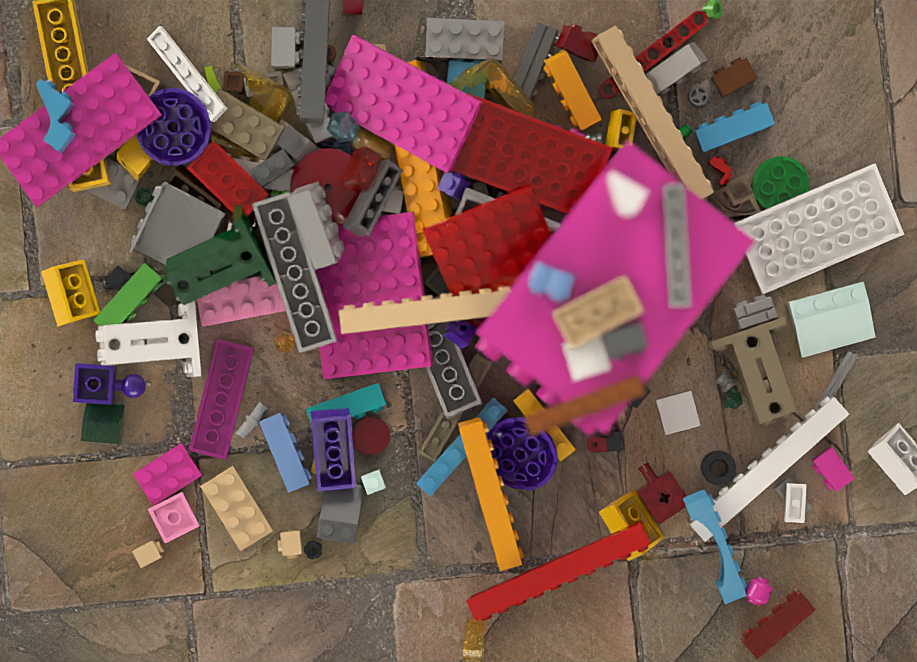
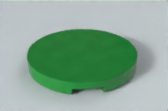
[752,156,810,210]

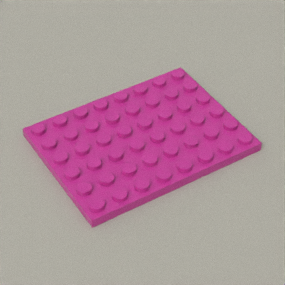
[316,212,433,379]

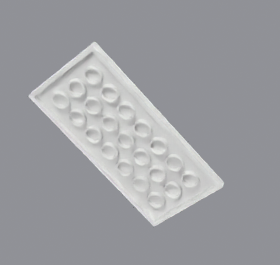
[733,164,904,294]

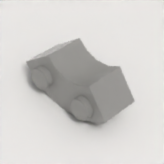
[275,118,320,165]

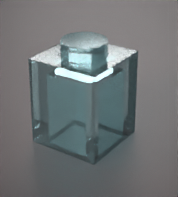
[326,111,360,143]

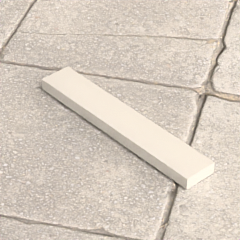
[147,26,228,122]

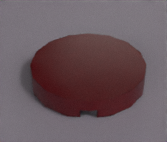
[352,417,390,455]

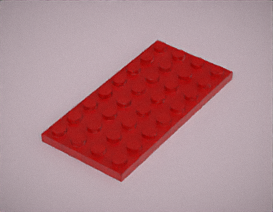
[452,93,612,215]

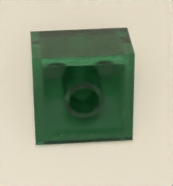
[81,403,125,444]

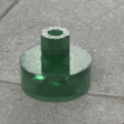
[723,389,743,409]

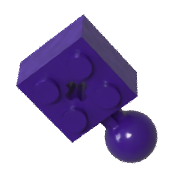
[73,363,146,404]

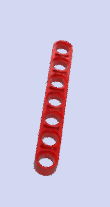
[599,11,708,99]

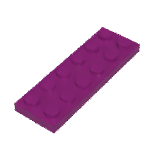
[189,339,255,460]

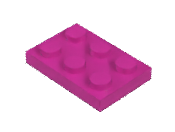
[133,443,202,506]

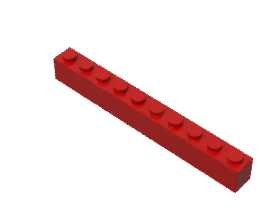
[466,520,651,622]

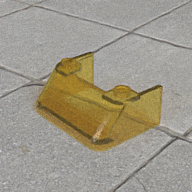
[449,59,538,118]
[210,62,292,157]

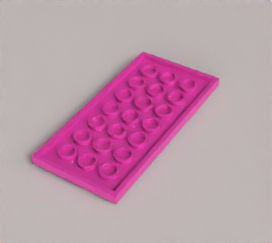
[325,35,483,173]
[0,52,162,208]

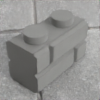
[732,294,778,330]

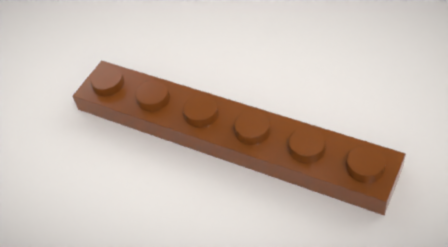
[524,375,646,436]

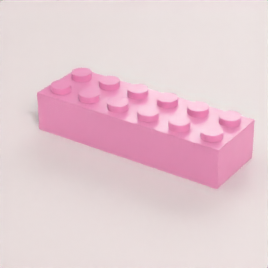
[197,276,286,327]

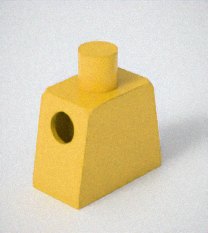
[116,135,155,181]

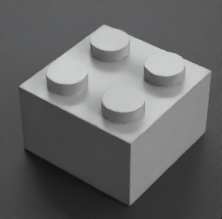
[271,27,301,70]

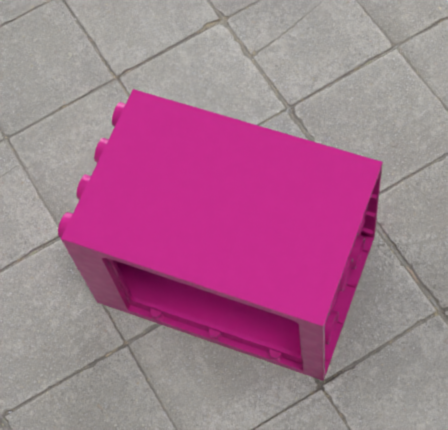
[475,141,756,436]

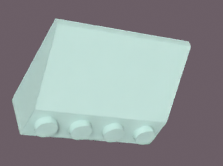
[786,282,875,358]

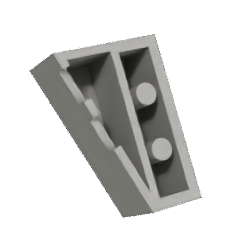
[645,41,707,96]

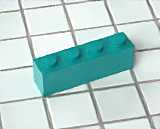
[306,383,387,421]

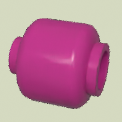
[745,576,773,606]

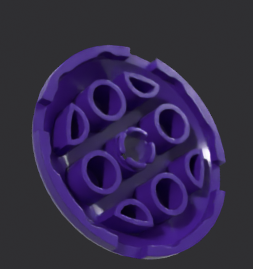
[137,88,211,166]
[486,417,558,491]

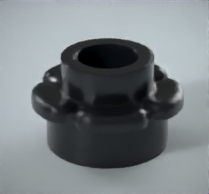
[304,540,322,559]

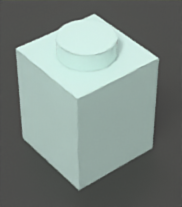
[361,469,386,495]

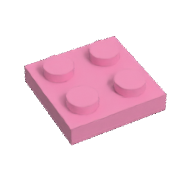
[148,492,200,543]

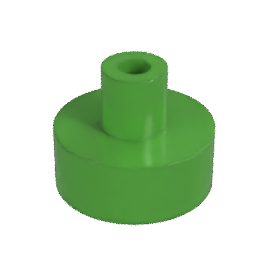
[703,0,723,19]

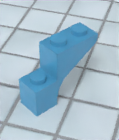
[37,79,76,153]

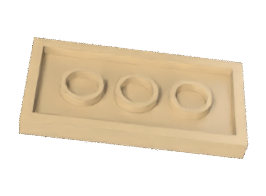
[553,276,644,349]
[200,466,274,551]

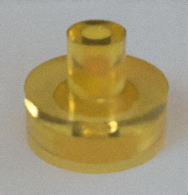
[274,333,294,353]

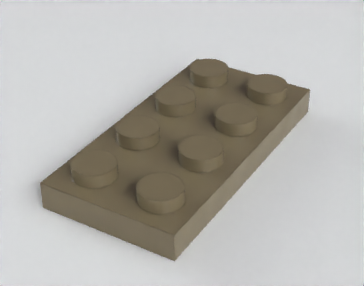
[211,88,286,161]

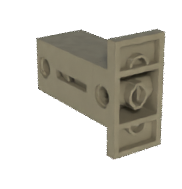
[708,317,797,426]

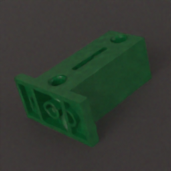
[164,204,276,306]

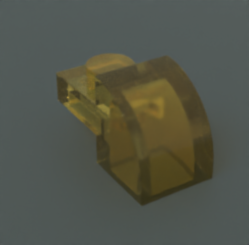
[463,619,485,662]

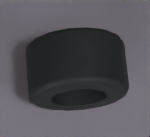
[700,450,736,486]

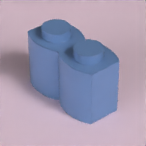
[528,263,575,302]

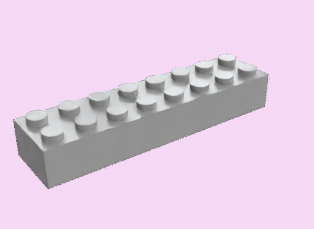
[252,192,338,353]

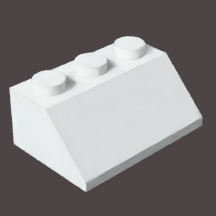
[606,171,648,217]
[868,423,917,495]

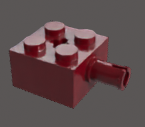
[637,462,687,525]

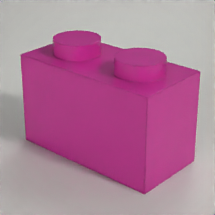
[811,446,855,492]

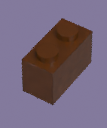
[711,57,758,98]

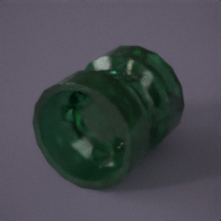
[135,187,154,207]

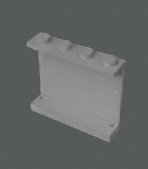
[129,182,226,265]

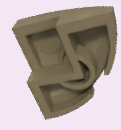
[710,175,761,215]

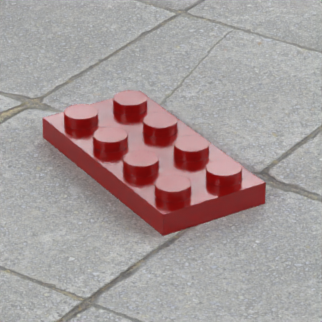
[187,140,270,216]

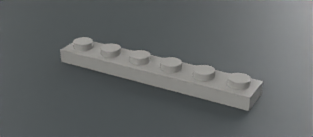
[663,184,691,308]

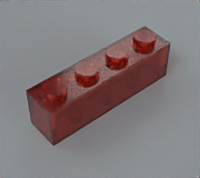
[740,590,816,659]

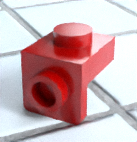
[708,156,733,186]

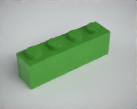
[93,263,164,326]

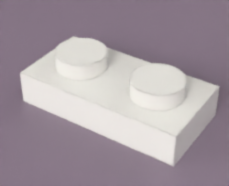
[784,483,806,523]

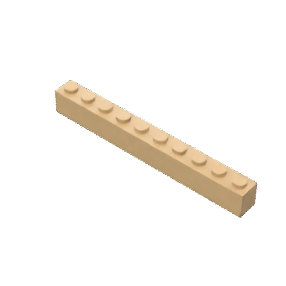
[591,25,714,199]
[339,286,510,334]

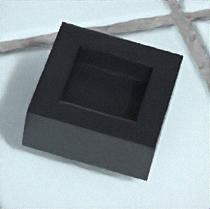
[105,265,131,291]

